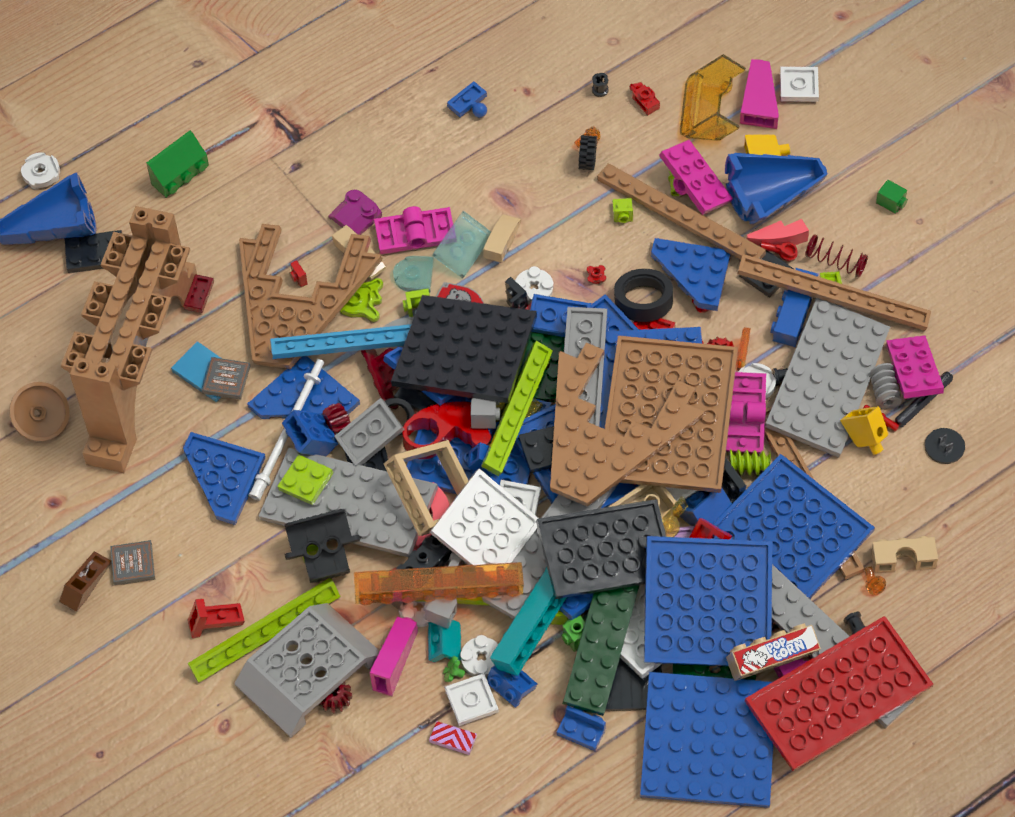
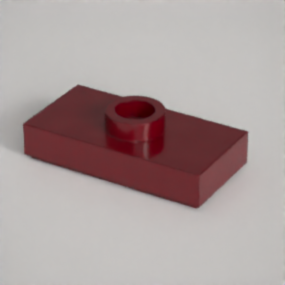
[183,274,214,313]

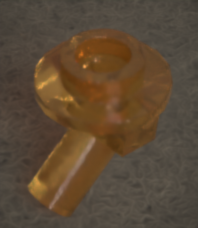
[574,126,600,148]
[864,566,886,595]

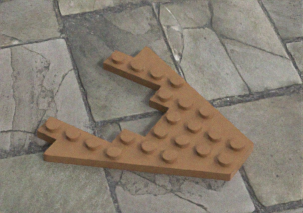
[239,224,383,369]
[550,342,704,507]

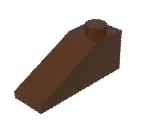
[59,551,112,612]

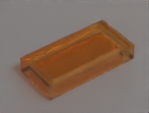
[737,327,751,371]

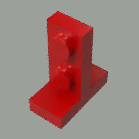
[188,599,245,638]

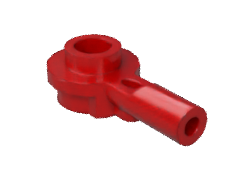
[760,241,798,261]

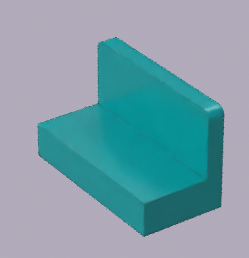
[428,620,461,663]

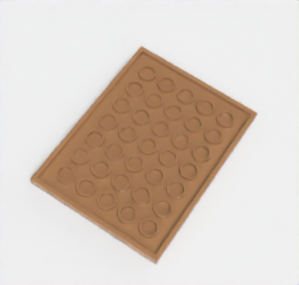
[605,336,738,493]

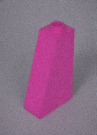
[740,59,779,129]
[370,616,418,696]

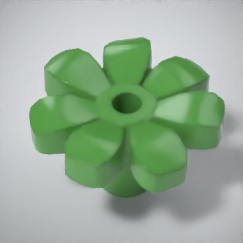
[443,656,465,682]

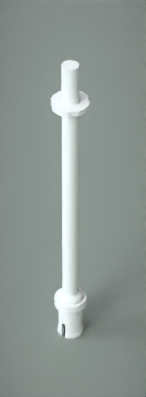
[249,359,324,501]

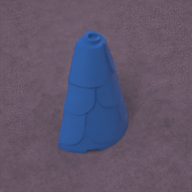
[725,153,828,224]
[0,172,97,245]

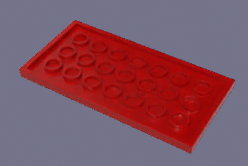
[745,616,934,771]

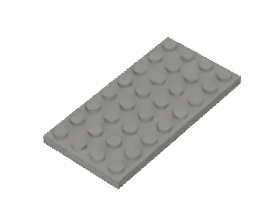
[764,298,890,458]
[259,448,438,557]

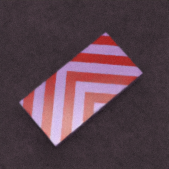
[429,721,477,755]

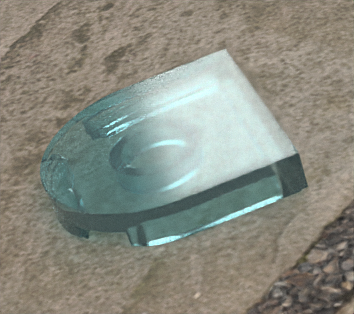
[393,256,434,293]

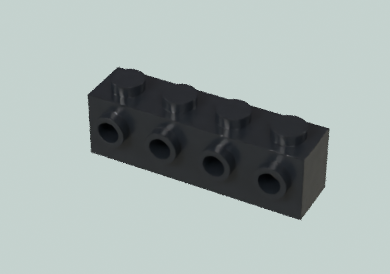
[381,535,452,611]

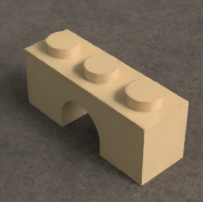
[871,536,938,573]

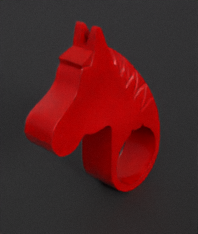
[403,402,491,459]

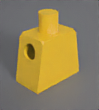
[744,135,790,156]
[840,406,888,455]

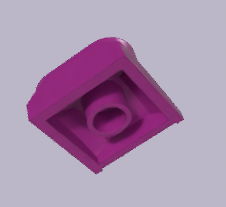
[328,189,382,235]

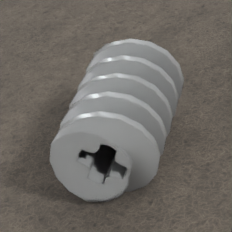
[869,363,902,409]

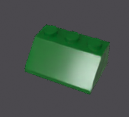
[146,130,209,198]

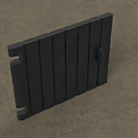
[577,649,662,712]

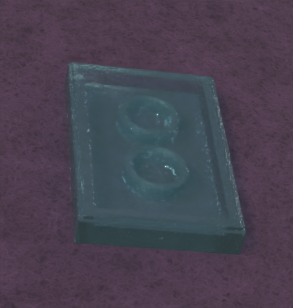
[432,211,491,278]

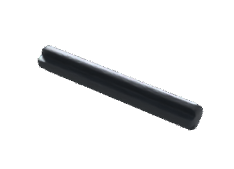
[895,371,953,427]

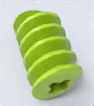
[729,449,771,476]

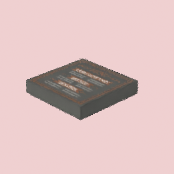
[202,357,251,400]
[110,540,155,585]

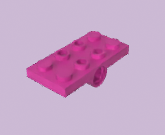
[659,140,733,215]
[374,206,456,254]
[886,335,944,399]
[726,372,767,454]

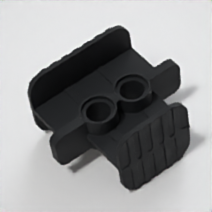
[285,509,360,583]

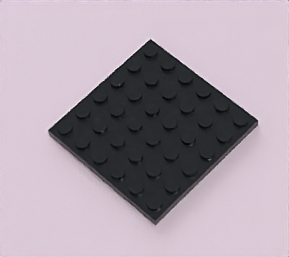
[391,295,537,403]

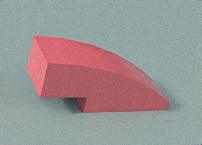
[746,219,809,246]

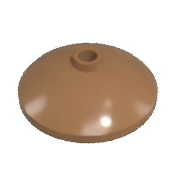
[9,382,70,442]

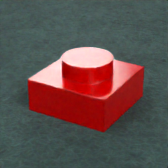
[289,260,308,288]

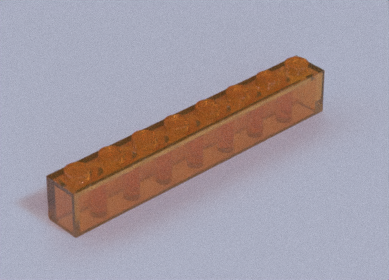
[354,562,524,605]

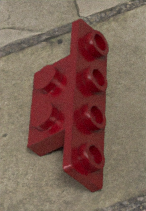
[361,348,398,410]

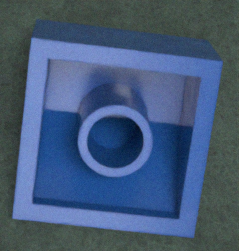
[678,489,732,527]

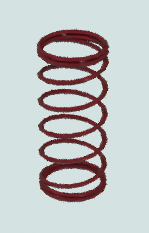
[805,234,868,278]

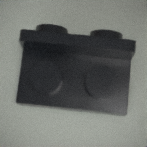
[505,277,528,309]
[722,457,746,504]

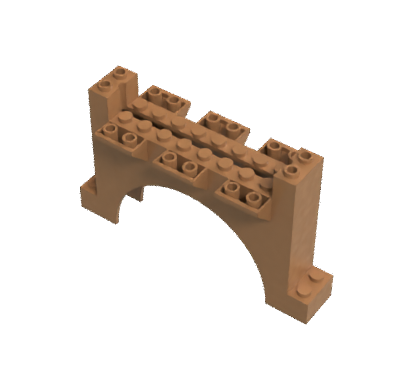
[61,206,197,473]

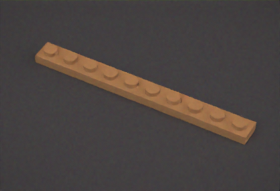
[597,163,766,260]
[737,254,931,331]
[764,405,864,580]

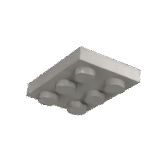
[335,398,405,466]

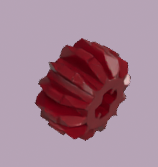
[322,403,351,437]
[319,681,353,714]

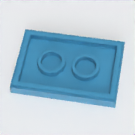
[171,341,221,402]

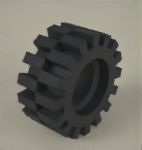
[578,135,597,170]

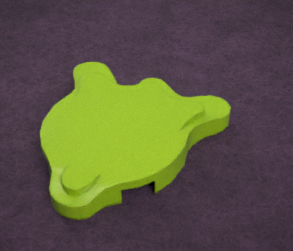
[340,278,383,322]

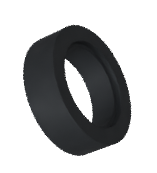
[614,268,673,322]

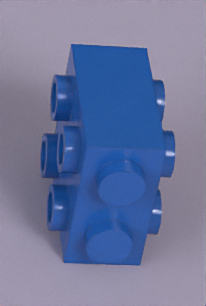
[282,410,339,457]

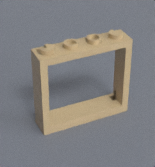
[384,440,469,536]

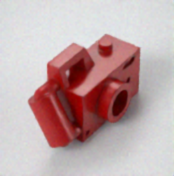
[629,82,660,115]

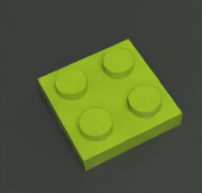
[277,454,334,505]

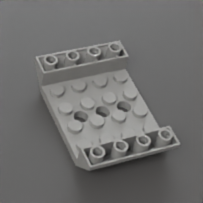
[234,603,380,738]

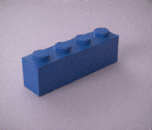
[770,268,819,347]

